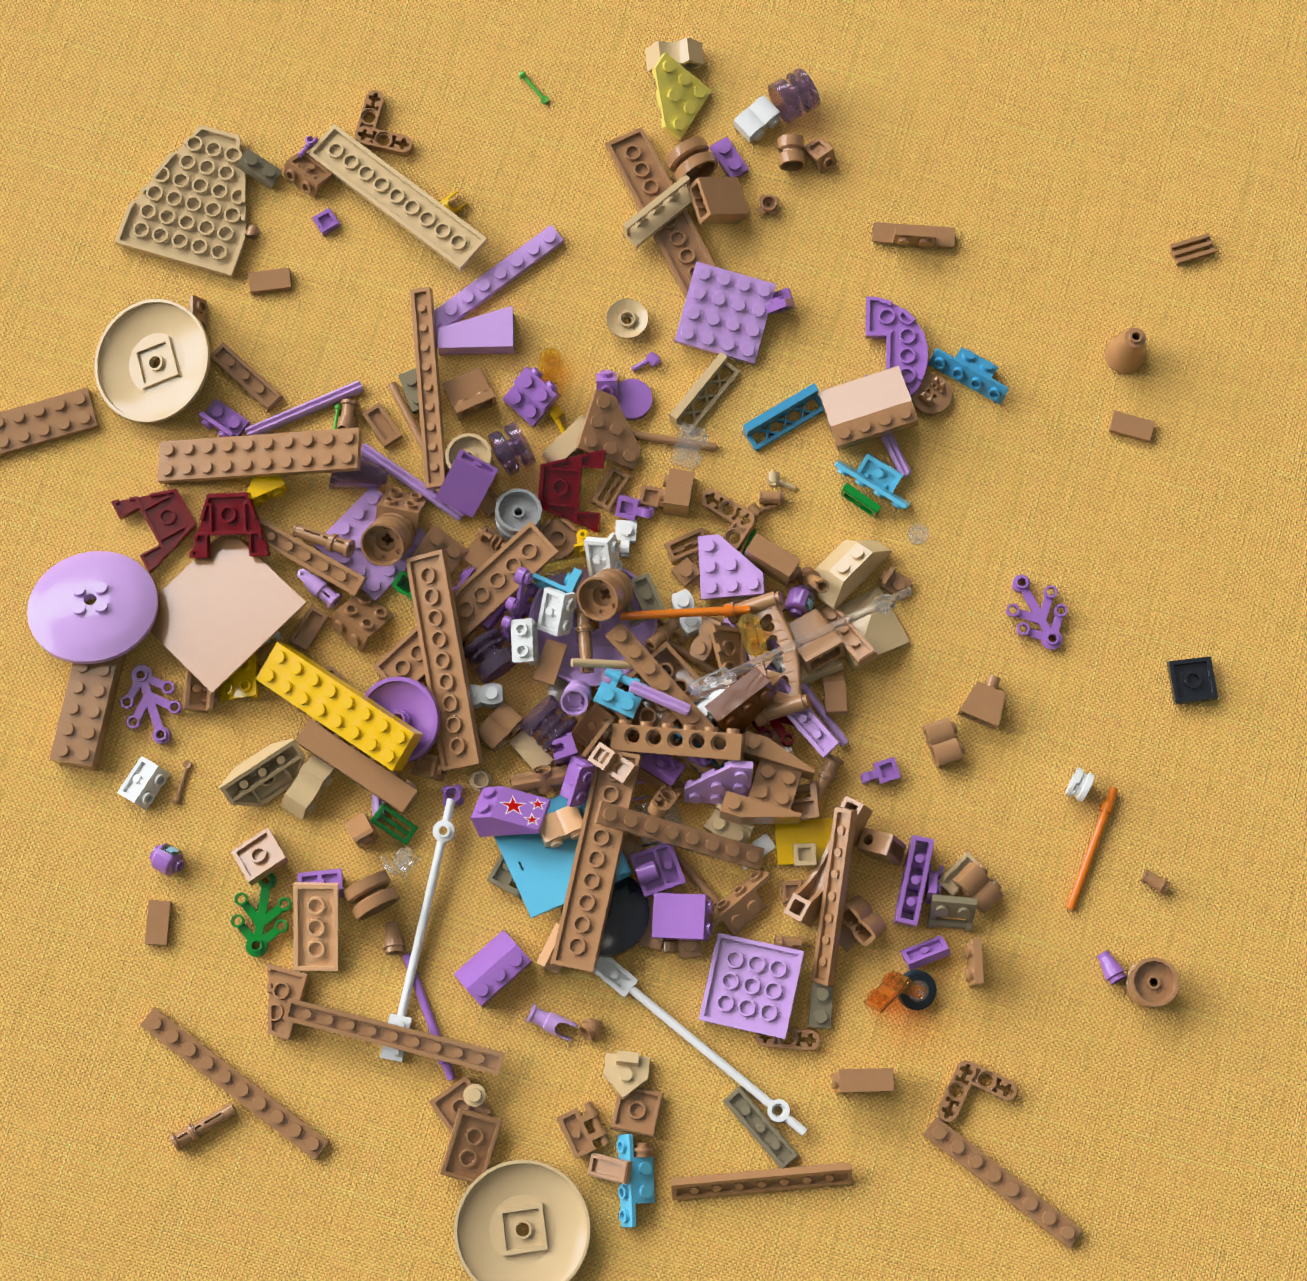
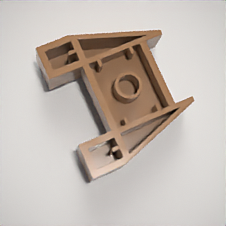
[719,731,815,825]

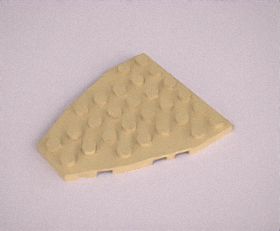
[115,125,247,278]

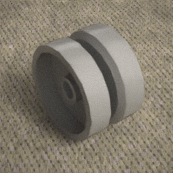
[495,488,542,541]

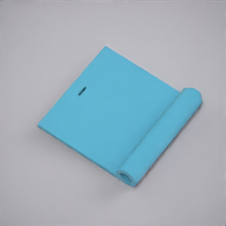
[494,786,632,919]

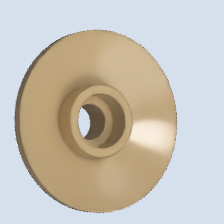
[607,299,648,339]

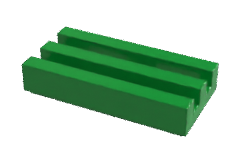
[841,482,881,518]
[370,803,418,845]

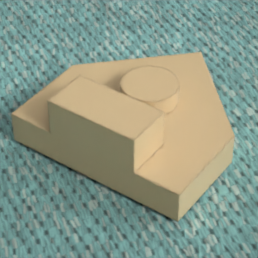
[603,1050,650,1100]

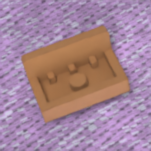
[182,668,217,713]

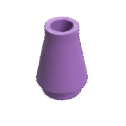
[1097,950,1126,985]

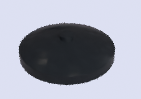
[561,876,649,957]

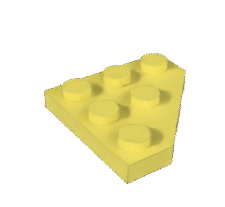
[652,52,712,140]

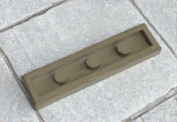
[723,1086,799,1169]

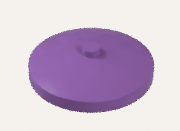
[364,677,441,763]

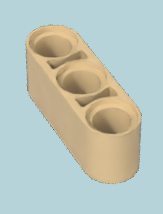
[542,414,586,463]

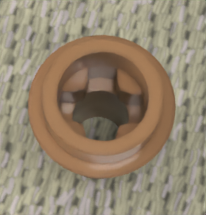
[383,921,405,956]

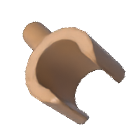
[246,224,260,240]
[747,503,777,518]

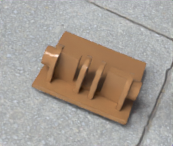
[462,525,508,569]

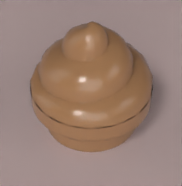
[579,1018,602,1041]

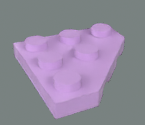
[698,534,766,600]
[684,760,753,805]

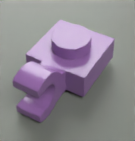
[615,494,655,521]
[860,757,901,785]
[925,864,944,904]

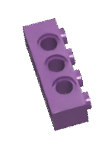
[893,835,935,928]

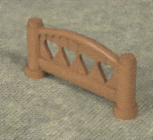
[728,591,811,727]

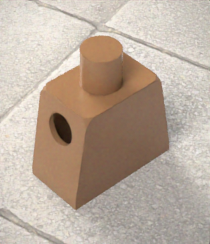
[957,675,1005,730]
[855,828,906,866]

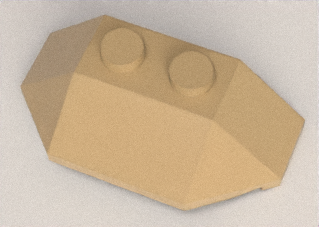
[816,540,892,610]
[219,738,305,807]

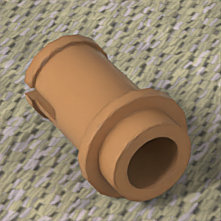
[759,489,785,506]
[1140,869,1170,894]
[774,934,802,950]

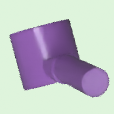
[298,136,319,158]
[631,352,661,372]

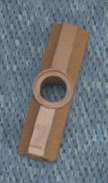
[509,764,569,794]

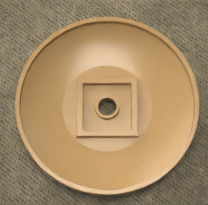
[94,299,210,423]
[454,1160,591,1281]

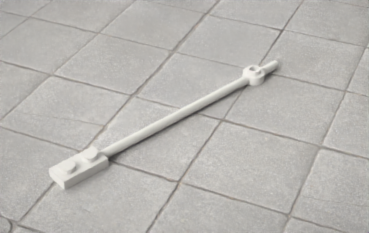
[380,798,456,1062]
[595,957,807,1136]

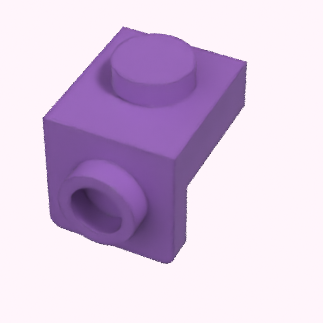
[596,370,618,400]

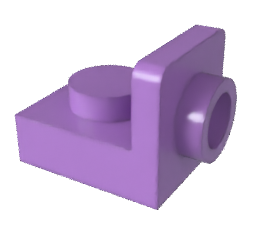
[766,288,795,314]

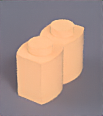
[539,806,583,848]

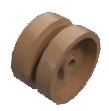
[665,137,718,185]
[343,870,400,921]
[1124,957,1179,1009]

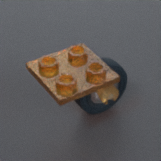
[864,970,937,1014]

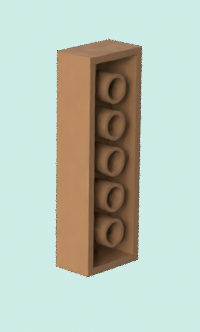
[50,654,126,771]

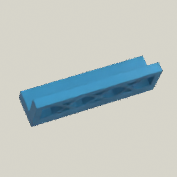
[742,383,824,452]

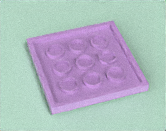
[674,261,776,365]
[314,485,426,601]
[699,933,805,1040]

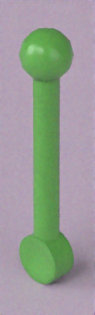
[519,71,549,105]
[333,403,342,429]

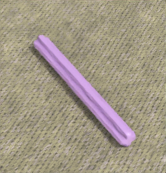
[245,381,363,435]
[361,444,464,521]

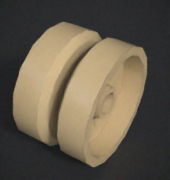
[445,433,494,470]

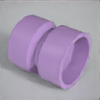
[560,680,592,716]

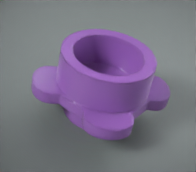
[441,784,464,806]

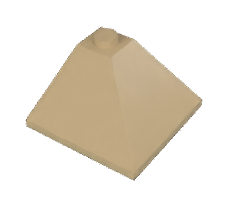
[838,587,910,671]

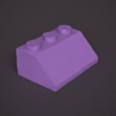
[454,930,532,1007]

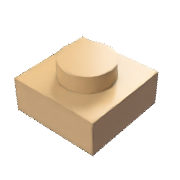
[793,843,817,867]

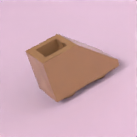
[345,812,379,848]

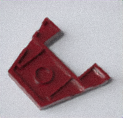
[538,449,606,532]
[111,489,197,573]
[189,492,271,558]

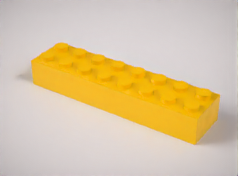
[255,642,423,771]

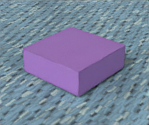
[312,208,341,237]

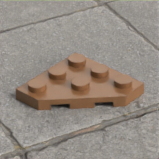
[575,389,641,471]

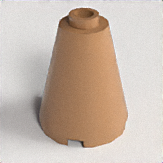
[1105,328,1147,374]

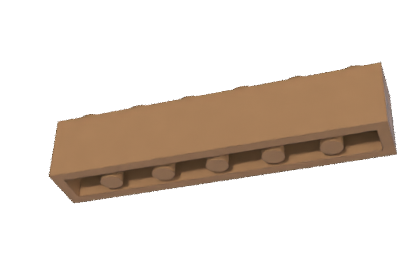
[295,719,419,815]

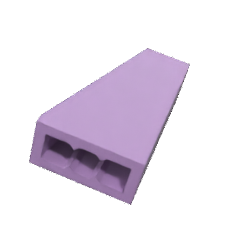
[436,307,514,355]

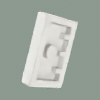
[584,533,622,577]
[537,587,577,636]
[511,618,539,665]
[117,756,170,810]

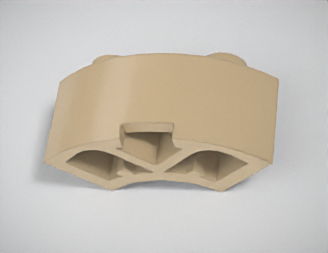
[645,38,704,73]
[281,755,335,820]

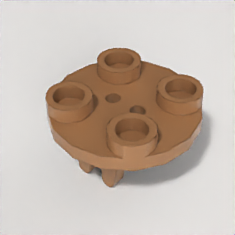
[911,374,952,416]

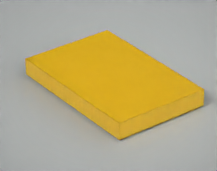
[774,818,833,866]

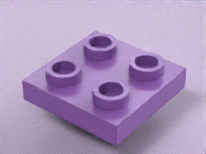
[630,843,686,898]

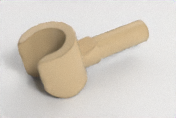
[767,471,796,490]

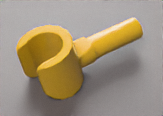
[549,406,565,434]

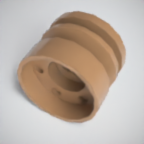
[360,513,415,567]
[577,568,633,621]

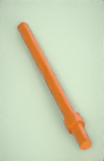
[620,604,750,620]
[1066,786,1119,911]

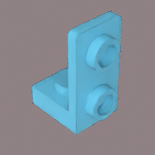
[533,567,583,593]

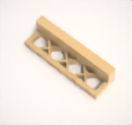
[623,174,693,249]
[669,352,740,435]

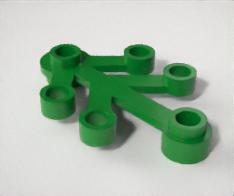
[231,873,292,957]

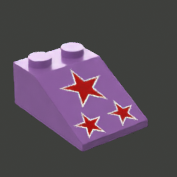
[471,786,551,837]

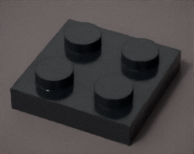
[1167,656,1218,705]

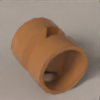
[777,133,806,171]

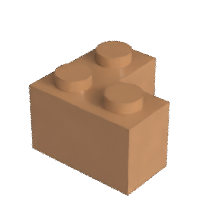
[660,468,695,518]

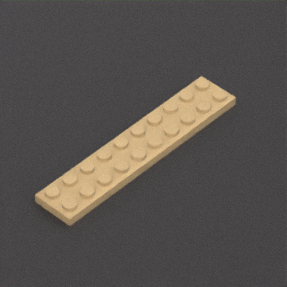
[307,124,488,271]

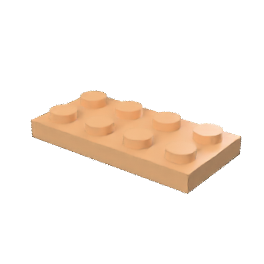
[293,882,339,971]

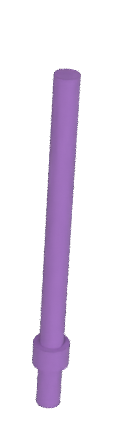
[402,953,456,1081]

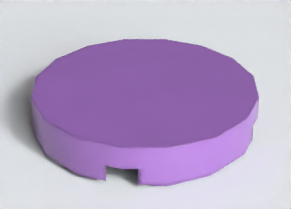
[617,379,652,421]

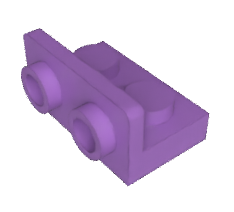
[198,398,250,437]
[640,752,686,787]
[560,755,595,807]

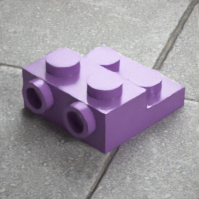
[503,367,561,427]

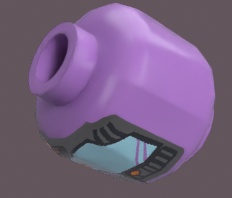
[785,585,815,618]
[150,843,184,876]

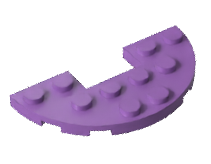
[865,296,928,398]

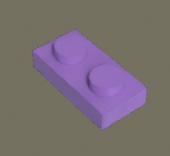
[710,137,749,178]
[901,935,951,970]

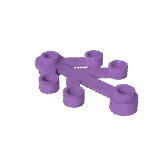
[501,567,539,644]
[1006,575,1068,650]
[120,665,182,745]

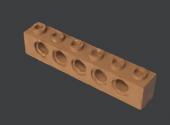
[610,719,745,761]

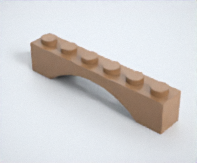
[784,796,873,927]

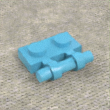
[593,668,647,719]

